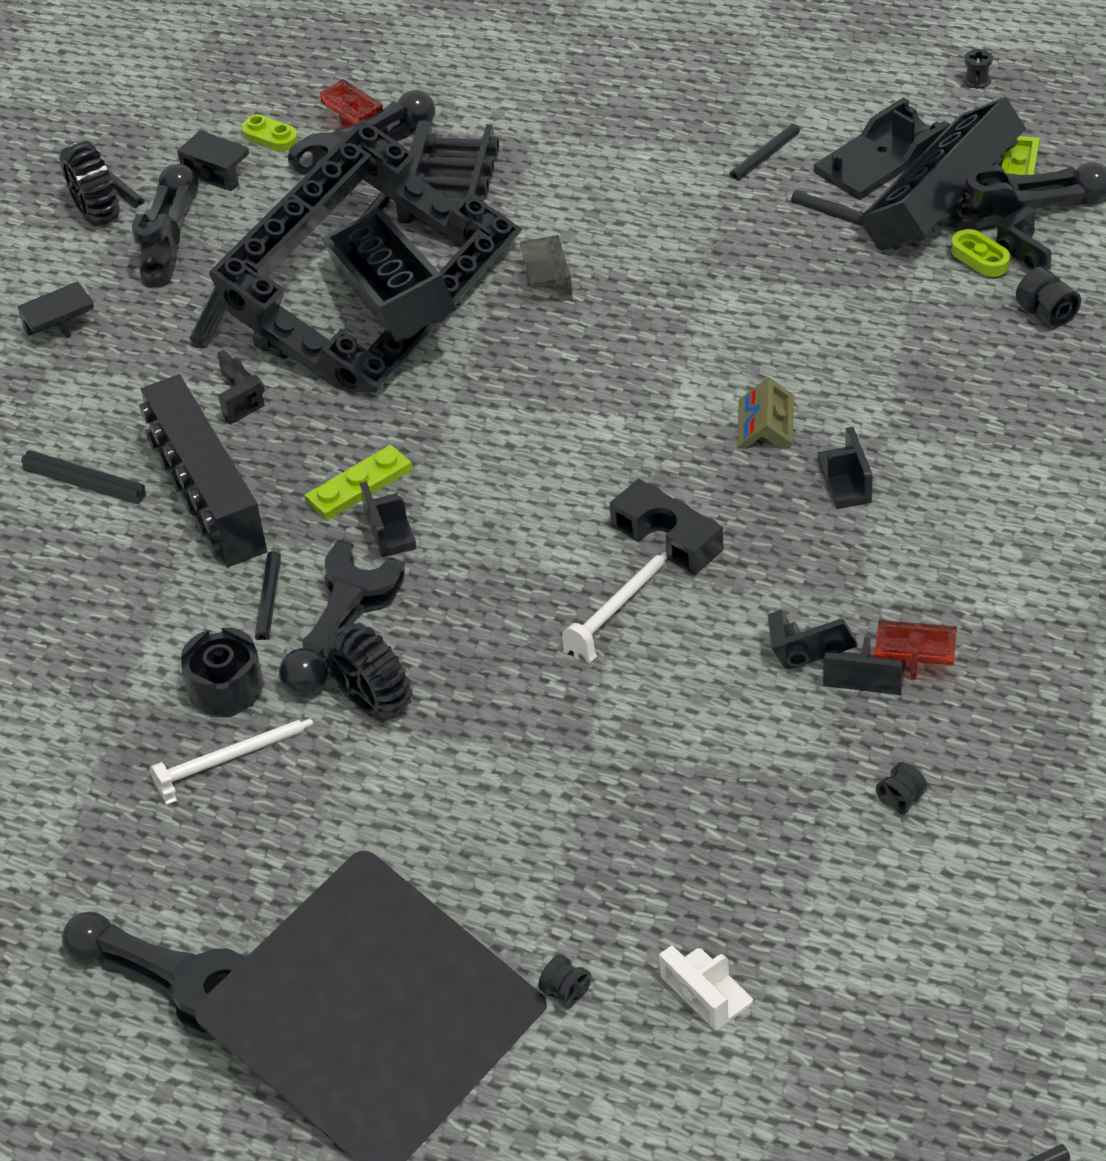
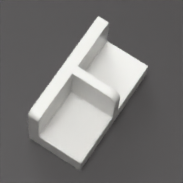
[659,945,753,1031]

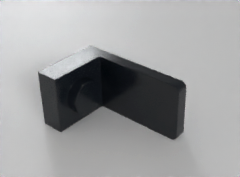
[996,205,1052,271]
[217,350,265,425]
[767,609,857,669]

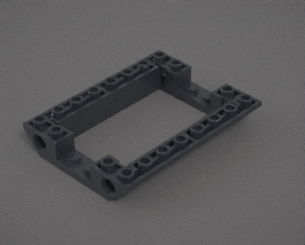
[209,119,522,392]

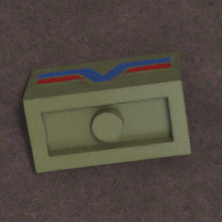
[737,377,794,449]

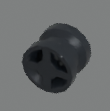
[876,762,928,814]
[538,954,592,1009]

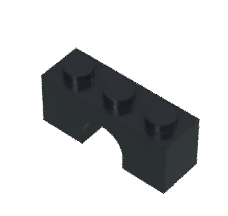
[610,478,724,575]

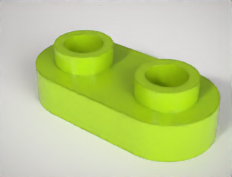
[242,114,298,151]
[951,229,1010,277]

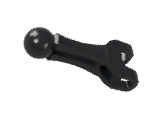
[288,90,436,174]
[950,162,1106,231]
[132,164,199,286]
[279,540,405,697]
[62,911,246,1041]

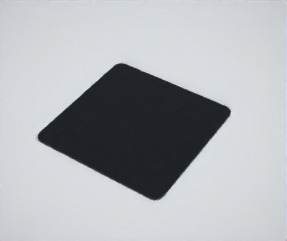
[196,851,547,1161]

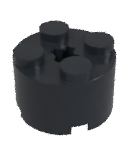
[181,627,264,717]

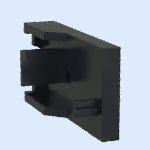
[814,97,950,200]

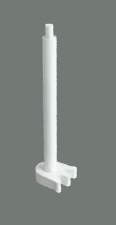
[562,552,667,664]
[150,718,314,805]

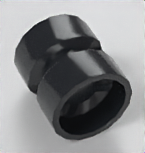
[1015,267,1081,330]

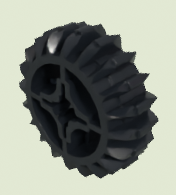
[59,140,120,226]
[323,622,413,723]

